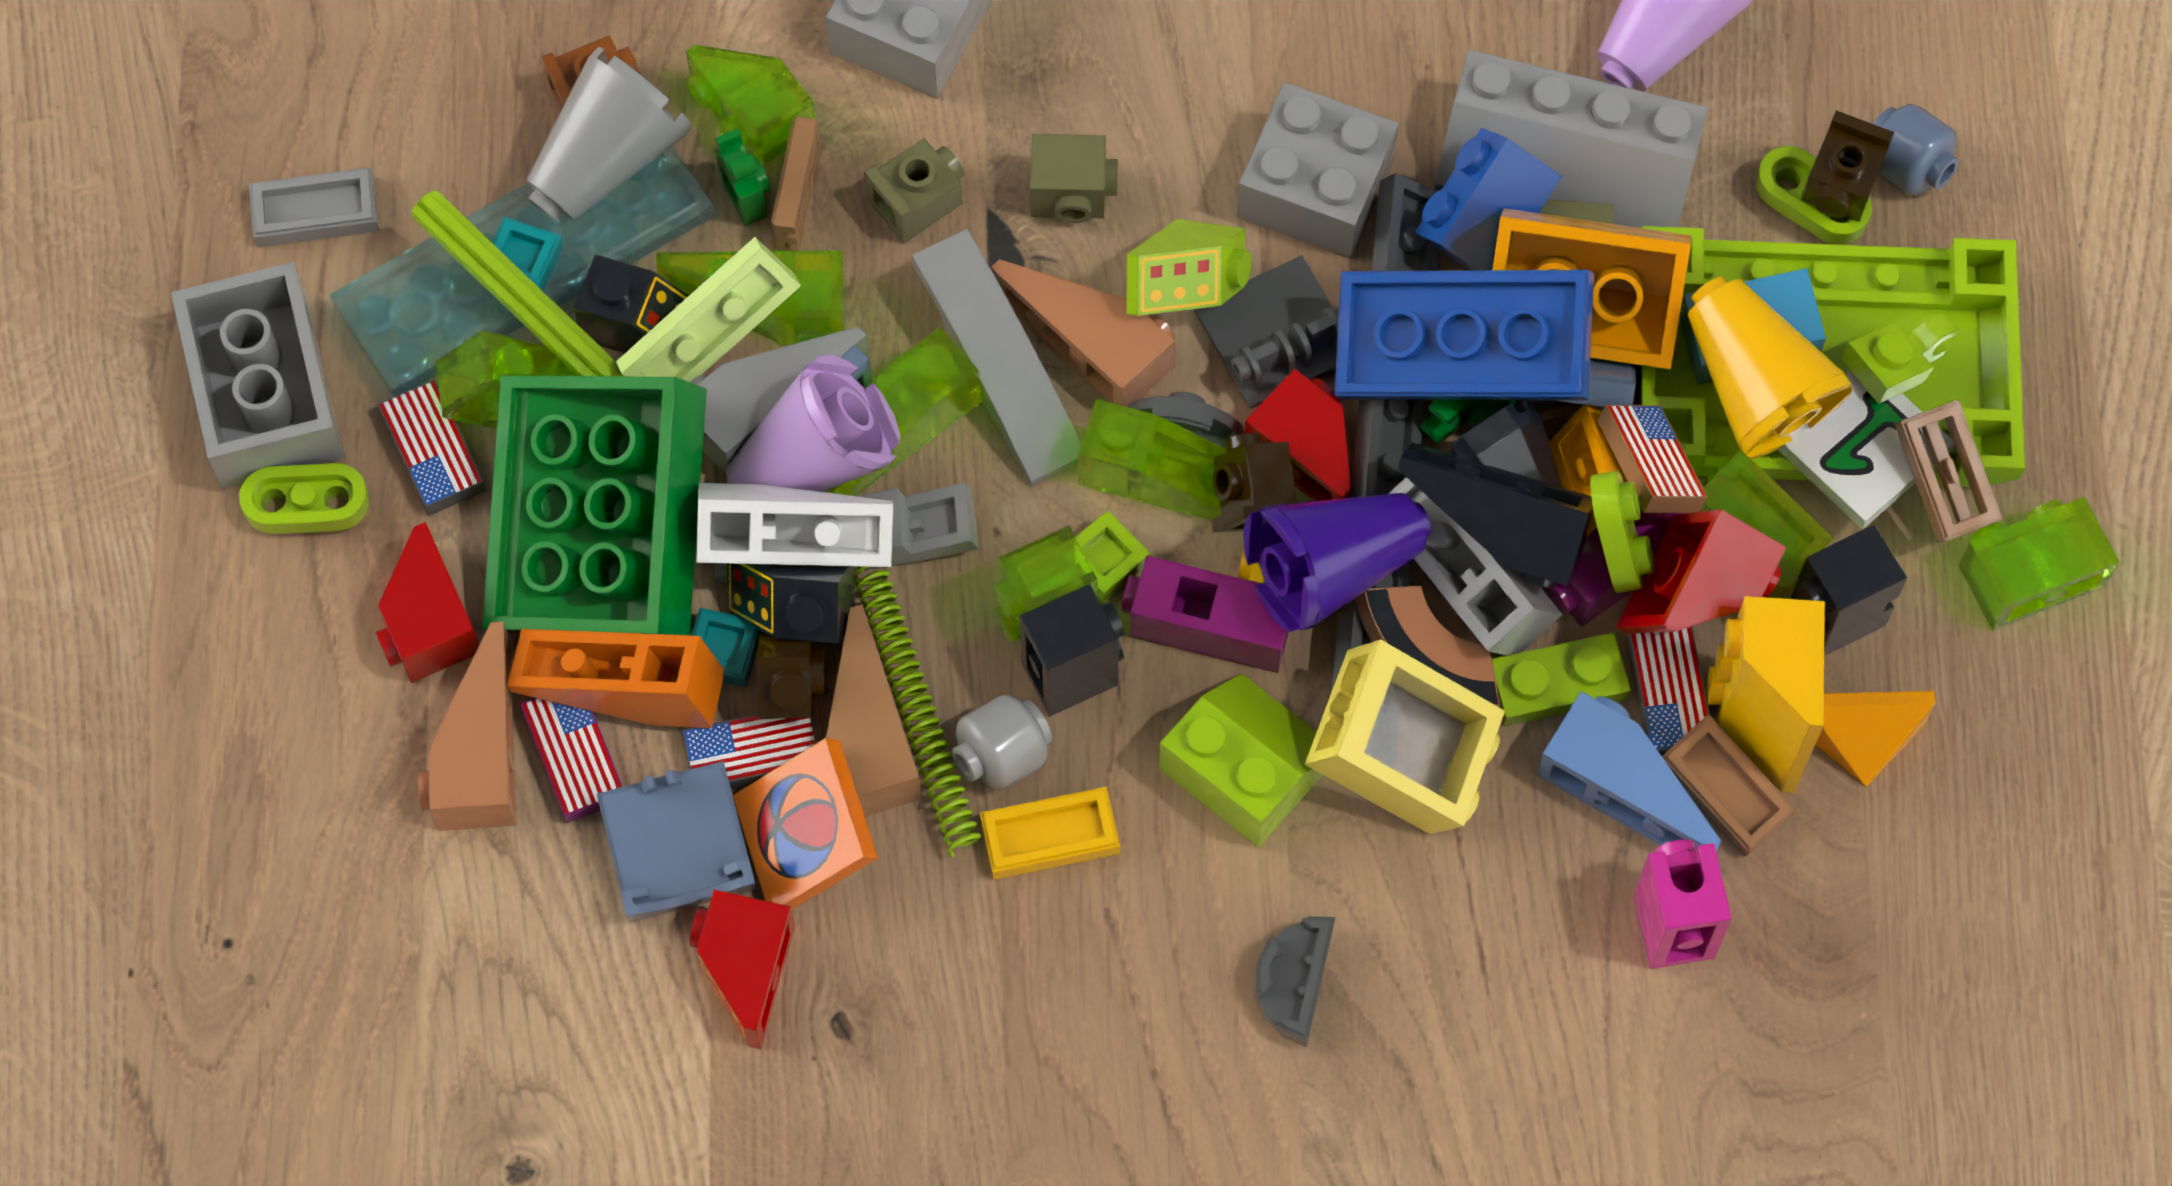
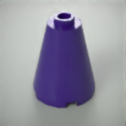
[1243,493,1431,632]

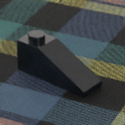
[1398,442,1593,588]

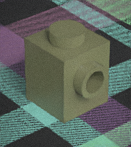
[1030,134,1118,223]

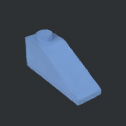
[1537,691,1721,853]

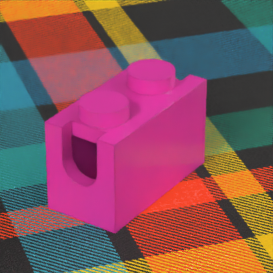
[1634,839,1732,969]

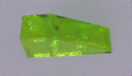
[656,250,846,345]
[824,327,981,496]
[1078,399,1226,521]

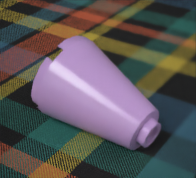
[1597,0,1752,91]
[726,355,900,492]

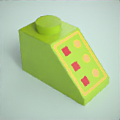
[1127,219,1252,316]

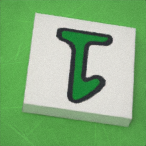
[1777,369,1954,530]

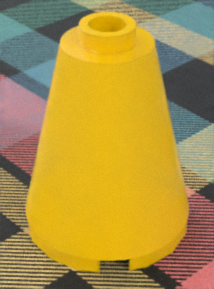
[1687,276,1853,460]

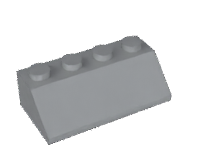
[1434,50,1709,228]

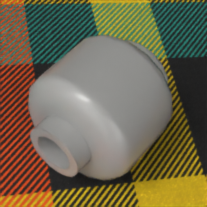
[952,695,1052,790]

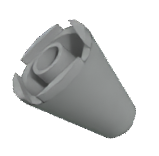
[526,47,693,222]

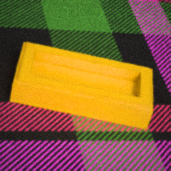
[979,786,1120,880]

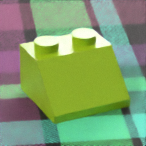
[1159,673,1322,848]

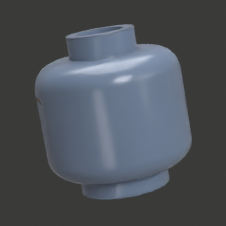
[1873,104,1959,196]

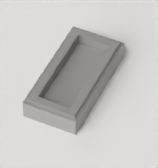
[249,167,380,247]

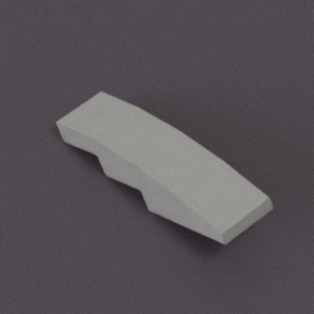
[912,229,1086,487]
[714,482,979,583]

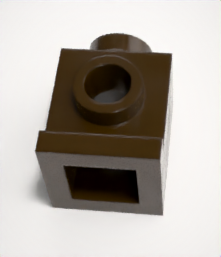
[1801,110,1895,222]
[1211,433,1297,532]
[756,632,828,719]

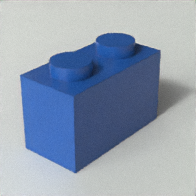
[1414,128,1562,271]

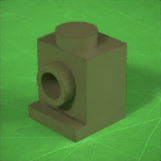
[864,138,964,243]

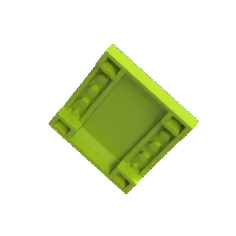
[1639,226,2025,487]

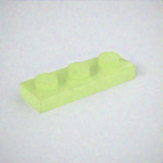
[616,237,801,382]

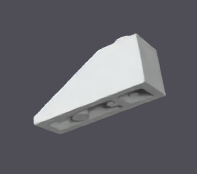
[697,483,893,567]

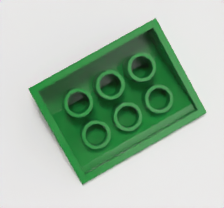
[482,375,707,635]

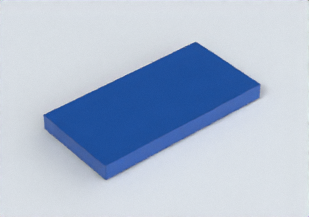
[1335,270,1594,401]

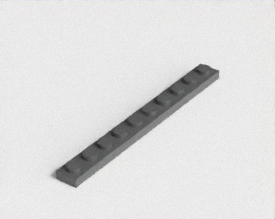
[1331,173,1438,768]

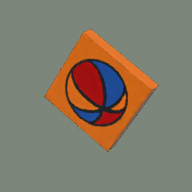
[732,738,878,910]

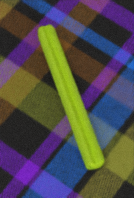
[411,190,624,376]

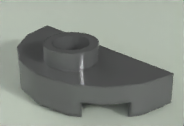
[1119,392,1245,453]
[1256,916,1335,1047]

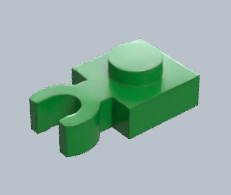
[715,128,771,227]

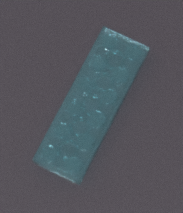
[330,147,715,397]

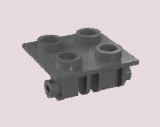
[1193,255,1339,409]

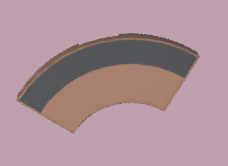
[1355,586,1500,707]

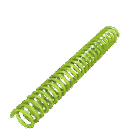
[855,566,981,858]

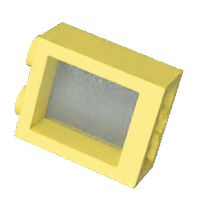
[1304,639,1505,834]

